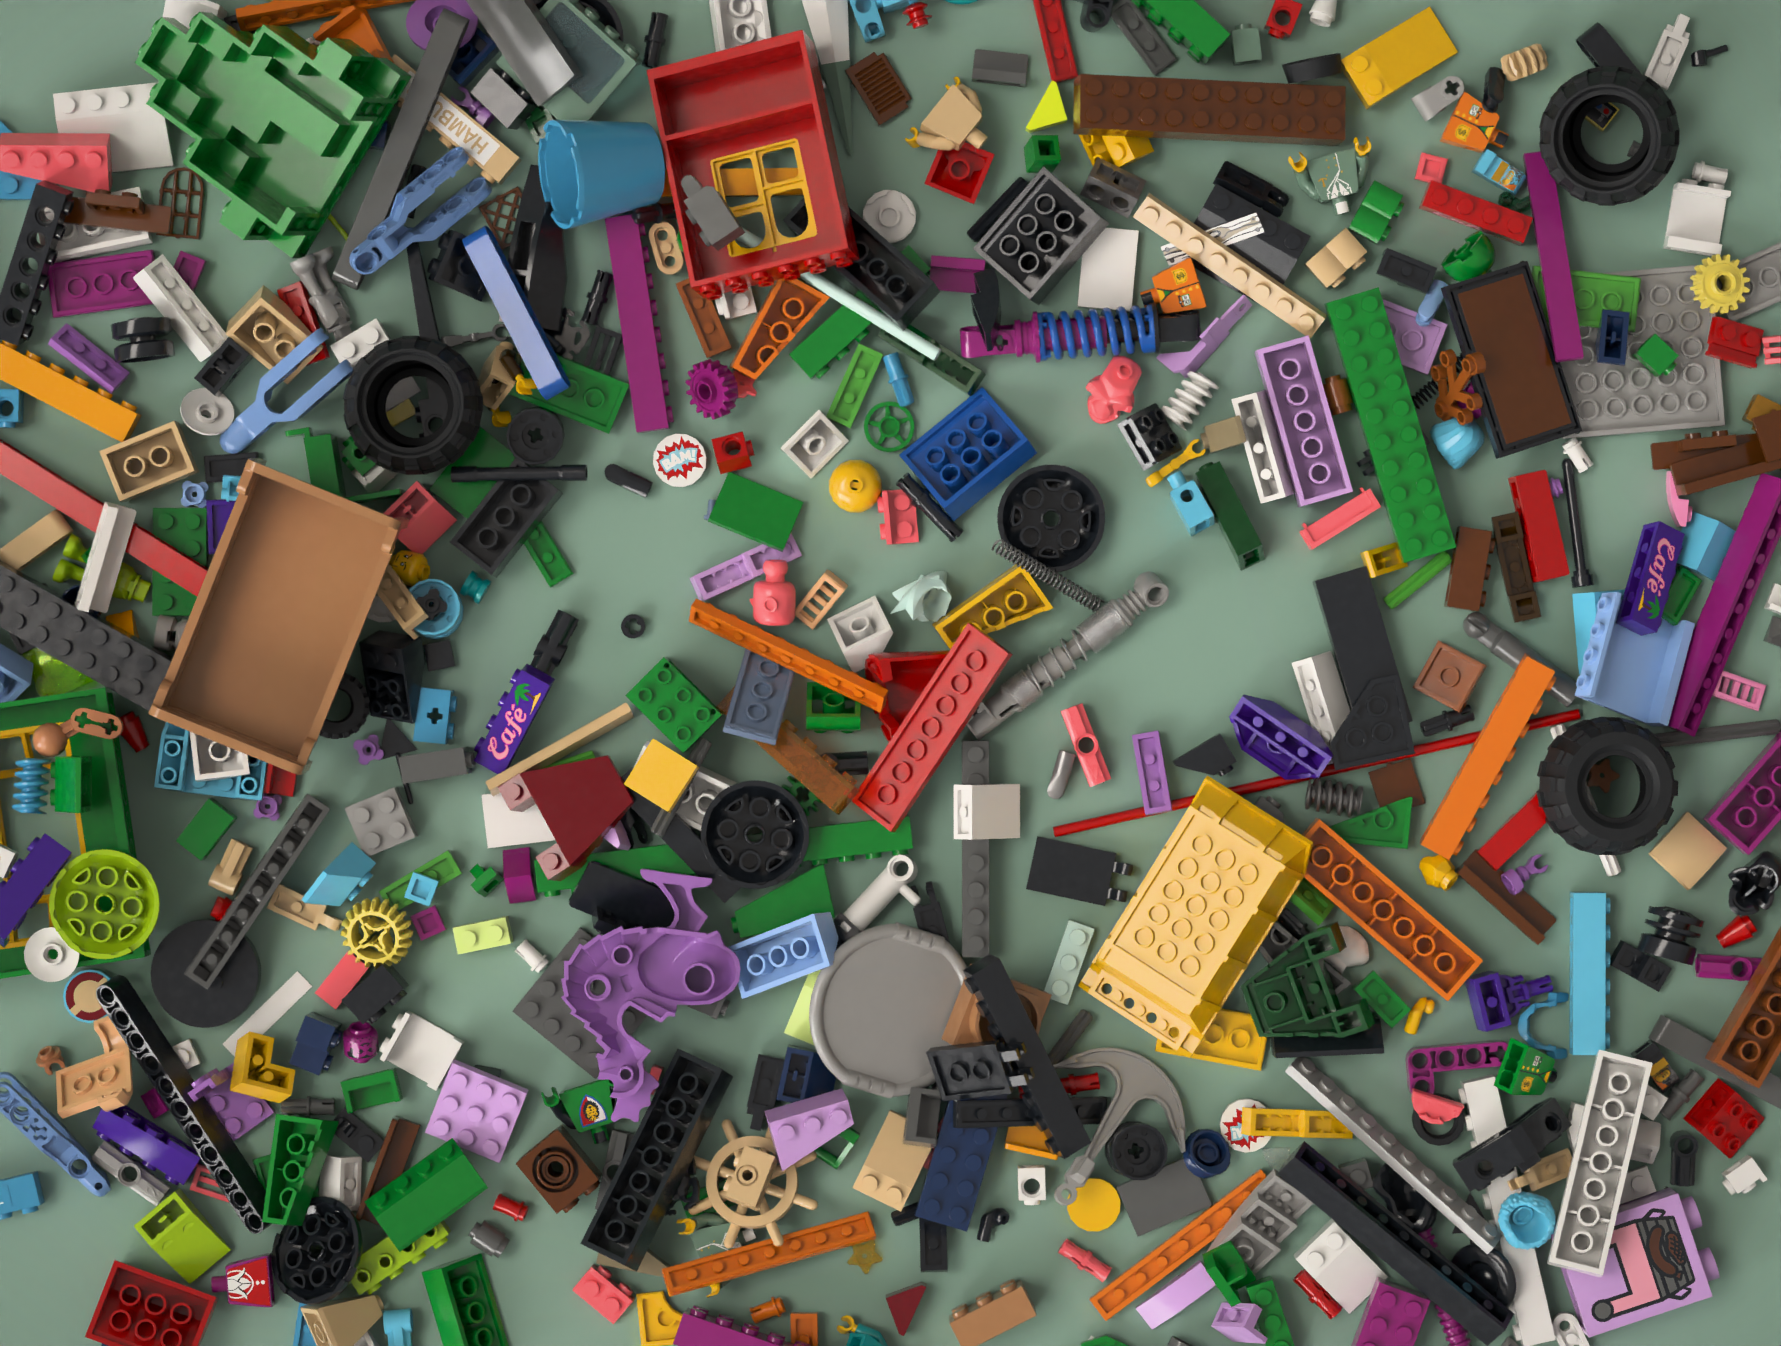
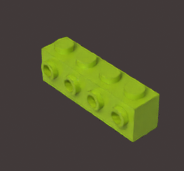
[351,1220,451,1295]

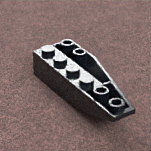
[499,164,568,331]

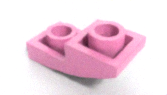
[1666,471,1692,528]

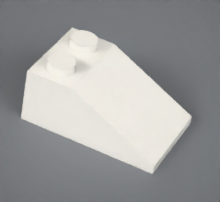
[330,319,421,412]
[1293,1218,1388,1314]

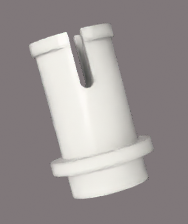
[1692,161,1728,185]
[1562,438,1594,473]
[514,939,549,973]

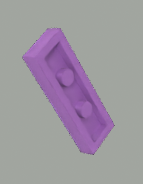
[48,323,130,394]
[1132,731,1173,815]

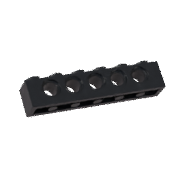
[0,180,74,346]

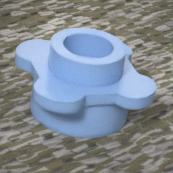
[181,480,209,508]

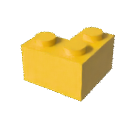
[229,1031,295,1103]

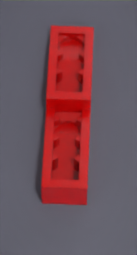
[1476,792,1546,871]

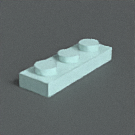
[1044,920,1094,1005]

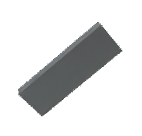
[1110,0,1176,76]

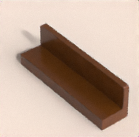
[1670,439,1781,496]
[1455,849,1556,945]
[356,1116,421,1226]

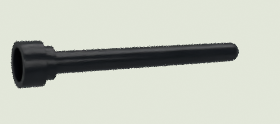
[1562,458,1594,588]

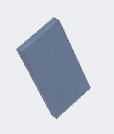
[723,649,795,745]

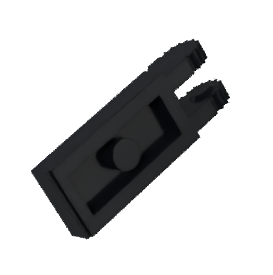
[1213,161,1290,218]
[910,881,950,943]

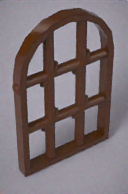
[156,167,205,239]

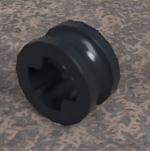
[621,614,645,638]

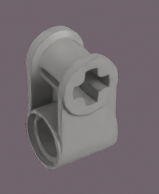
[1411,76,1464,122]

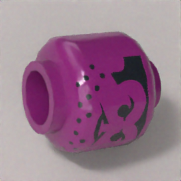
[343,1021,379,1063]

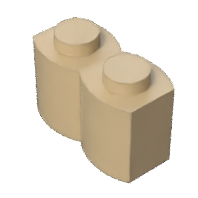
[1304,228,1367,289]

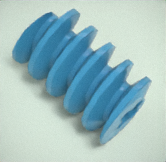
[12,758,51,814]

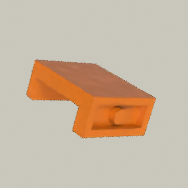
[313,5,394,63]

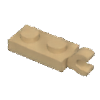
[267,884,342,931]
[1507,1148,1572,1192]

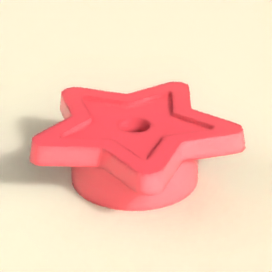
[733,370,757,398]

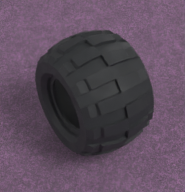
[1539,66,1680,206]
[343,336,483,475]
[1536,717,1678,856]

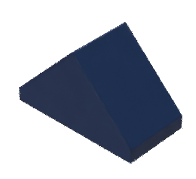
[1595,309,1630,366]

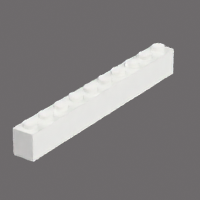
[1458,1074,1556,1346]

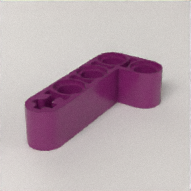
[1405,1040,1508,1094]

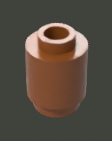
[1323,374,1354,416]

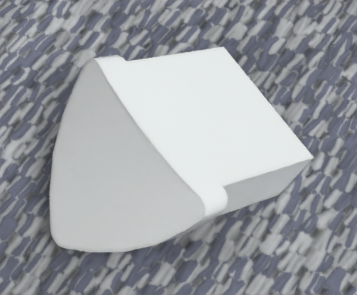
[351,464,398,493]

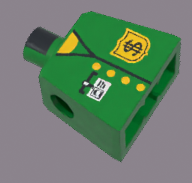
[1493,1038,1557,1095]

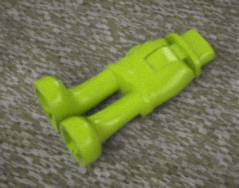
[52,534,152,603]

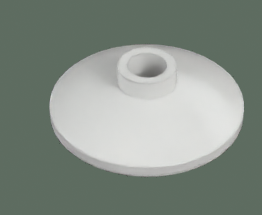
[180,388,234,436]
[24,927,79,982]

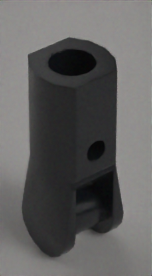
[1482,67,1505,113]
[604,464,653,499]

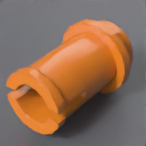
[749,1296,786,1324]

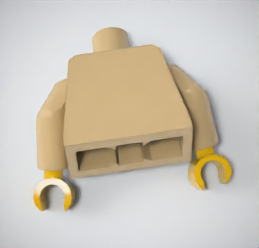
[905,76,988,151]

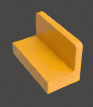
[1004,1126,1058,1160]

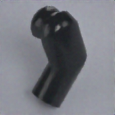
[977,1208,1009,1242]

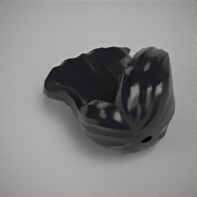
[1373,1163,1438,1234]

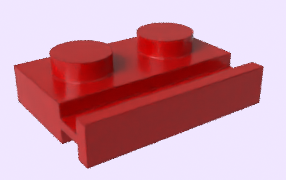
[1705,316,1764,369]

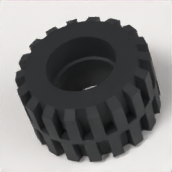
[320,673,370,739]

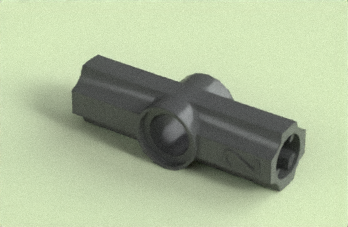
[595,1129,635,1209]

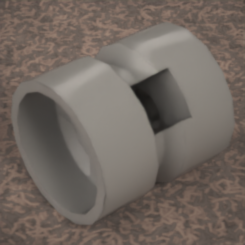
[154,615,188,651]

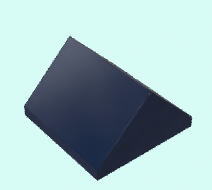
[448,27,500,88]

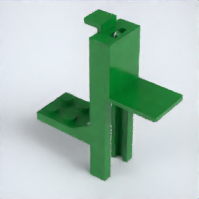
[285,427,405,503]

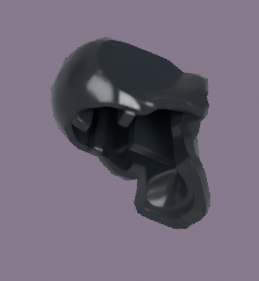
[1728,851,1781,916]

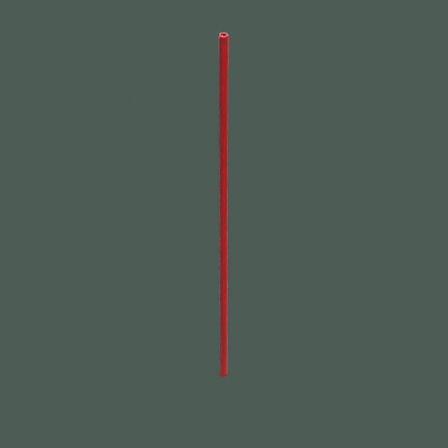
[1053,709,1580,837]

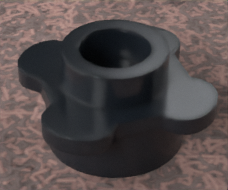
[416,589,448,621]

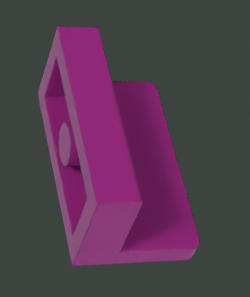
[930,255,985,294]

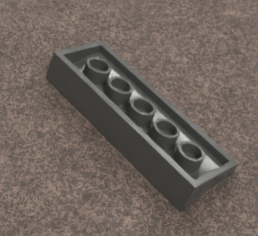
[466,0,583,106]

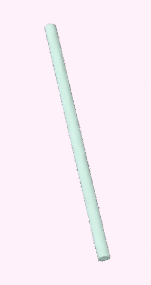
[737,226,941,361]

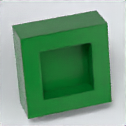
[470,863,504,897]

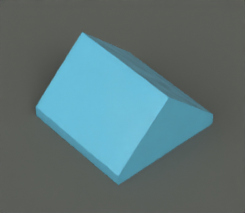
[1677,511,1736,581]

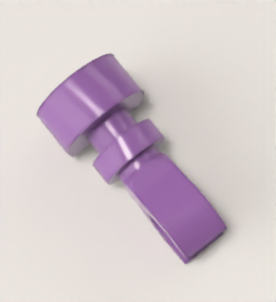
[451,87,495,129]
[1501,854,1548,895]

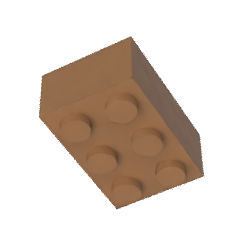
[949,1279,1037,1346]

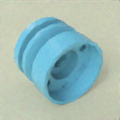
[409,579,464,639]

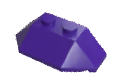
[1229,695,1333,780]

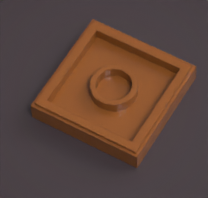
[1413,640,1487,714]

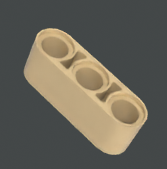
[0,509,74,571]

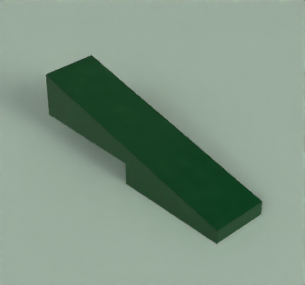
[877,325,986,396]

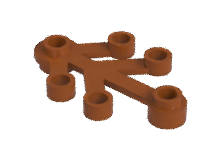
[1431,349,1486,425]

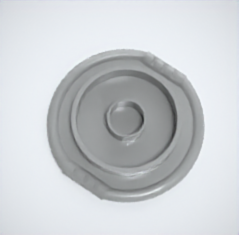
[809,922,967,1099]

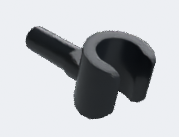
[1691,45,1728,67]

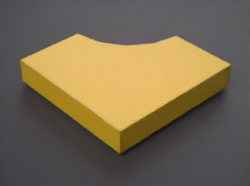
[636,1290,683,1346]

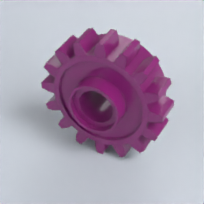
[685,359,738,420]

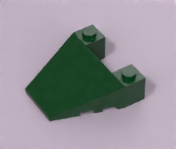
[1241,921,1375,1037]

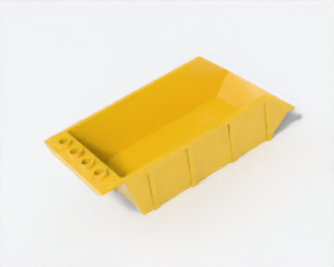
[1078,775,1313,1058]

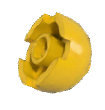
[829,460,882,513]

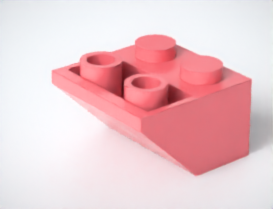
[383,481,457,554]

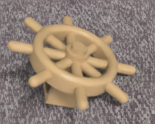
[688,1119,818,1248]

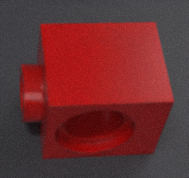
[1264,0,1303,40]
[711,431,755,474]

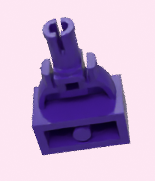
[1465,971,1553,1032]

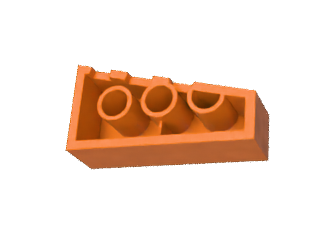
[729,278,830,380]

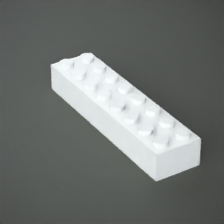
[1547,1050,1653,1277]

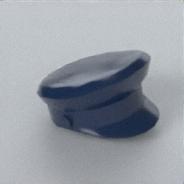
[1183,1129,1231,1178]

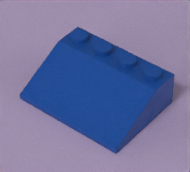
[899,387,1037,521]

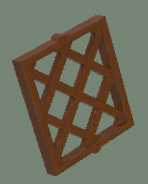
[479,186,522,250]

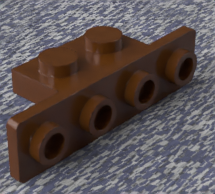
[64,189,172,234]
[1650,430,1758,470]

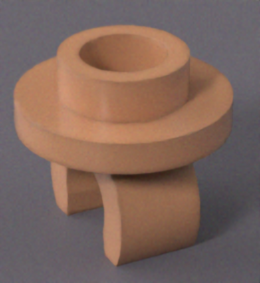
[36,1046,65,1075]

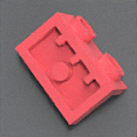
[877,489,919,545]
[572,1264,635,1324]

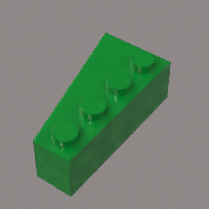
[262,1114,339,1226]

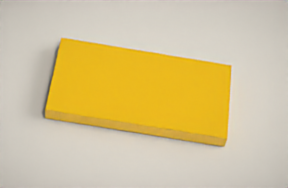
[1155,1008,1267,1071]

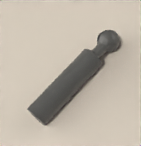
[1463,612,1577,707]

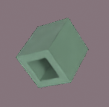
[1230,23,1262,66]

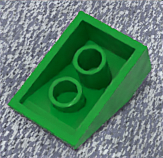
[50,756,92,813]

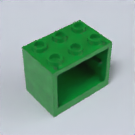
[625,657,724,753]

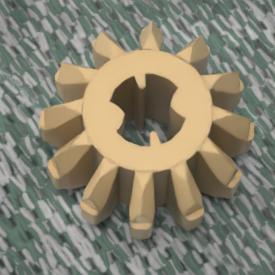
[1500,43,1549,81]

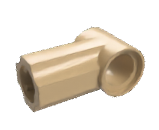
[208,838,253,897]

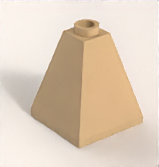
[300,1294,384,1346]

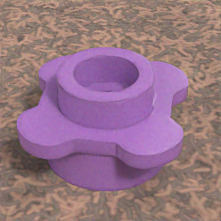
[353,734,384,765]
[253,793,282,821]

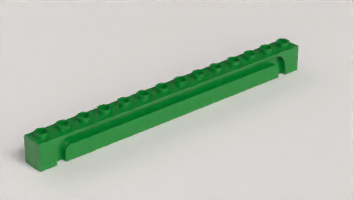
[534,815,913,897]

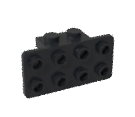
[569,861,675,935]

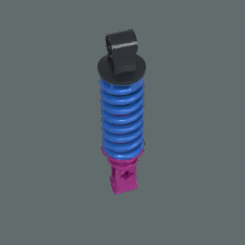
[960,302,1201,363]

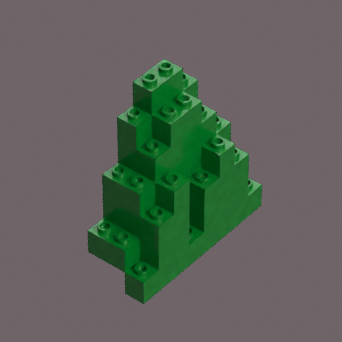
[135,12,412,258]

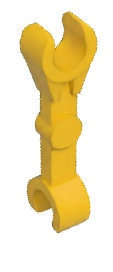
[1145,439,1206,487]

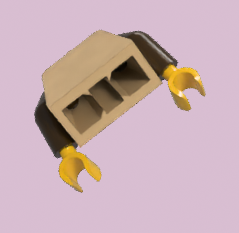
[478,342,537,427]

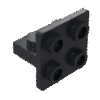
[1117,403,1182,471]

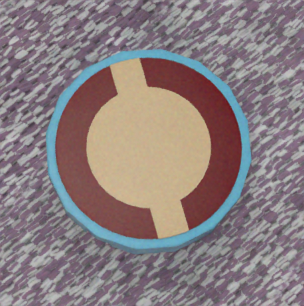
[63,969,111,1023]

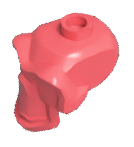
[1086,355,1142,424]

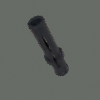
[896,473,963,542]

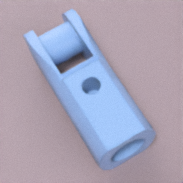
[1415,280,1448,327]

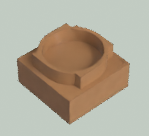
[941,963,1052,1045]

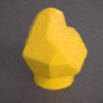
[1419,855,1459,891]

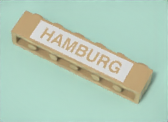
[392,54,521,185]

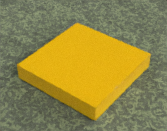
[624,739,699,813]

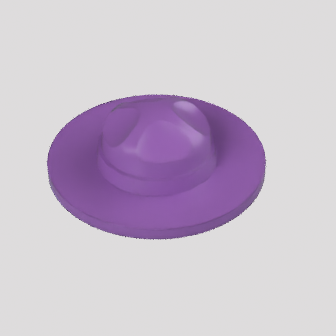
[406,0,478,50]

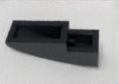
[971,268,1001,352]

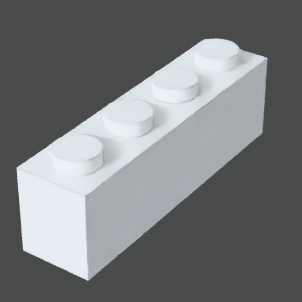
[1231,390,1295,503]

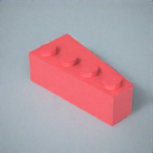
[0,133,113,193]

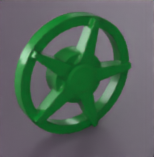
[864,402,914,452]

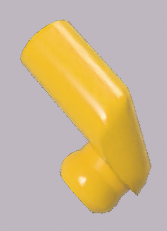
[1404,997,1435,1034]

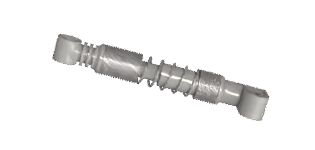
[966,571,1169,741]

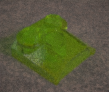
[23,647,95,697]

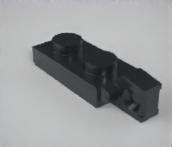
[747,1054,785,1131]

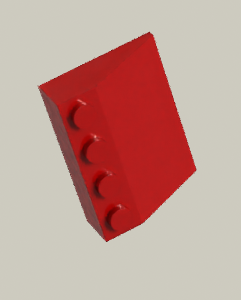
[85,1260,219,1346]

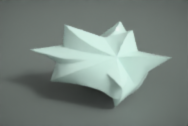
[890,571,952,622]

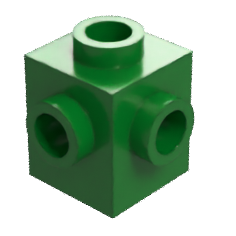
[341,436,376,476]

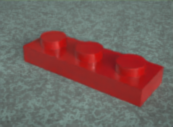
[277,281,330,366]

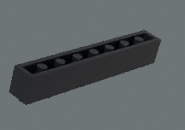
[963,954,1091,1159]

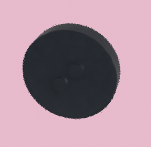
[151,919,261,1028]

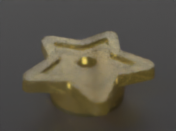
[847,1240,882,1274]

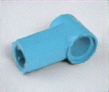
[383,1308,413,1346]

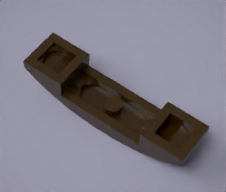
[1491,511,1541,623]

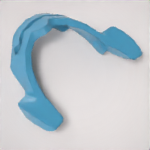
[1518,992,1569,1059]

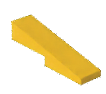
[1241,1107,1353,1139]

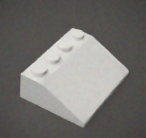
[53,82,174,173]

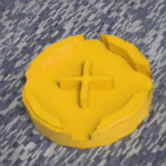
[1067,1178,1120,1232]

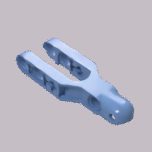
[349,147,492,274]
[219,328,354,454]
[0,1072,111,1197]

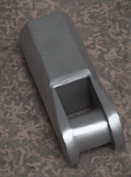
[1047,750,1076,799]

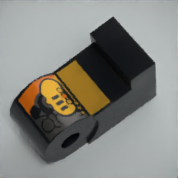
[1631,1040,1680,1093]

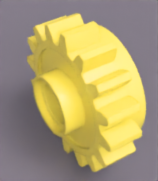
[1690,254,1750,314]

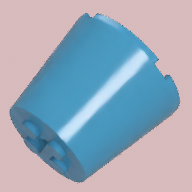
[538,120,665,229]

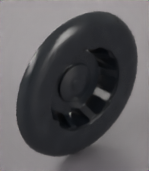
[1451,1244,1516,1308]

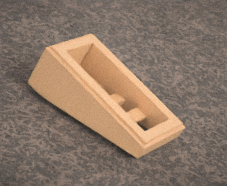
[795,569,848,630]

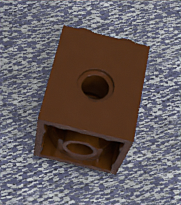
[516,1124,602,1214]

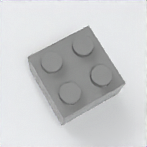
[344,787,418,857]

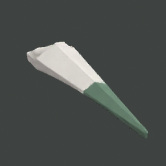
[802,0,853,156]

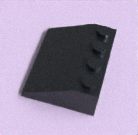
[973,166,1109,305]
[1192,184,1311,306]

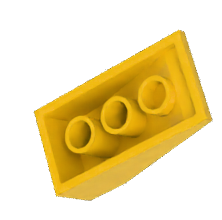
[1341,7,1458,110]

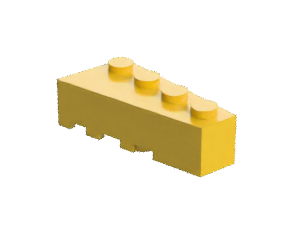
[932,563,1053,649]

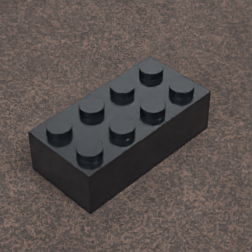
[450,458,563,578]

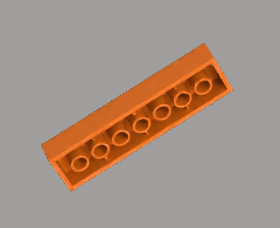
[1302,817,1483,1001]

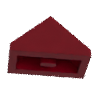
[886,1281,926,1336]

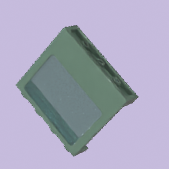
[496,0,643,121]

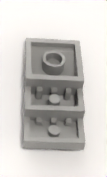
[1207,1169,1313,1274]

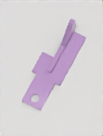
[1156,294,1252,378]

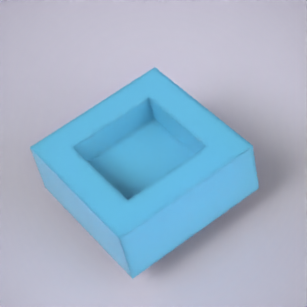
[404,871,440,906]

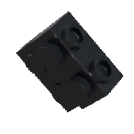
[427,229,487,302]

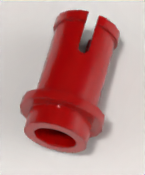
[493,1193,529,1222]

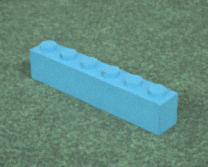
[1569,892,1610,1055]

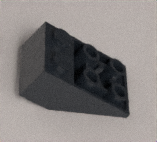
[359,630,425,724]

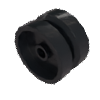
[111,317,175,363]

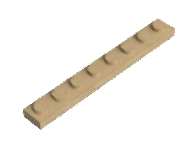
[1133,193,1327,339]

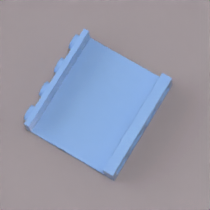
[1575,592,1695,727]

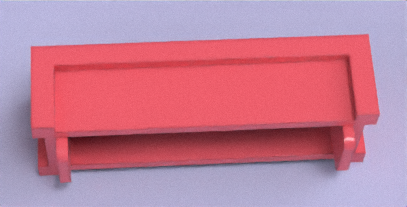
[1299,487,1381,550]

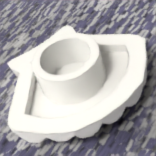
[1323,926,1369,974]

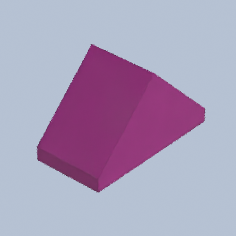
[503,847,537,904]

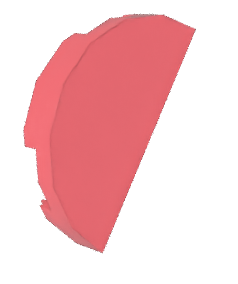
[1411,1088,1464,1124]

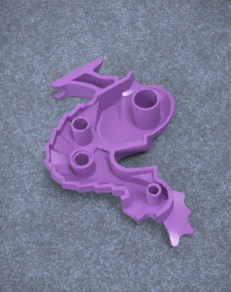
[561,869,741,1122]

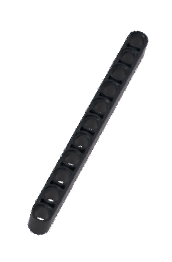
[96,975,273,1234]

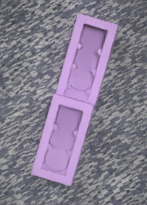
[690,533,802,602]

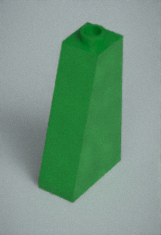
[731,864,835,938]

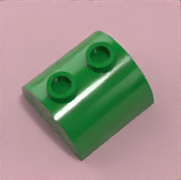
[806,682,861,734]

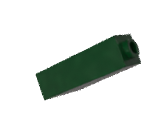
[1195,461,1265,571]

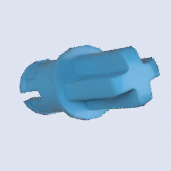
[882,352,914,407]

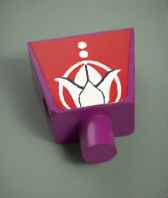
[211,1253,275,1307]

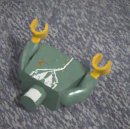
[1288,136,1371,216]
[676,1212,757,1298]

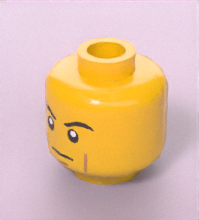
[389,550,430,587]

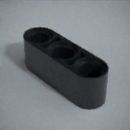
[1576,22,1641,73]

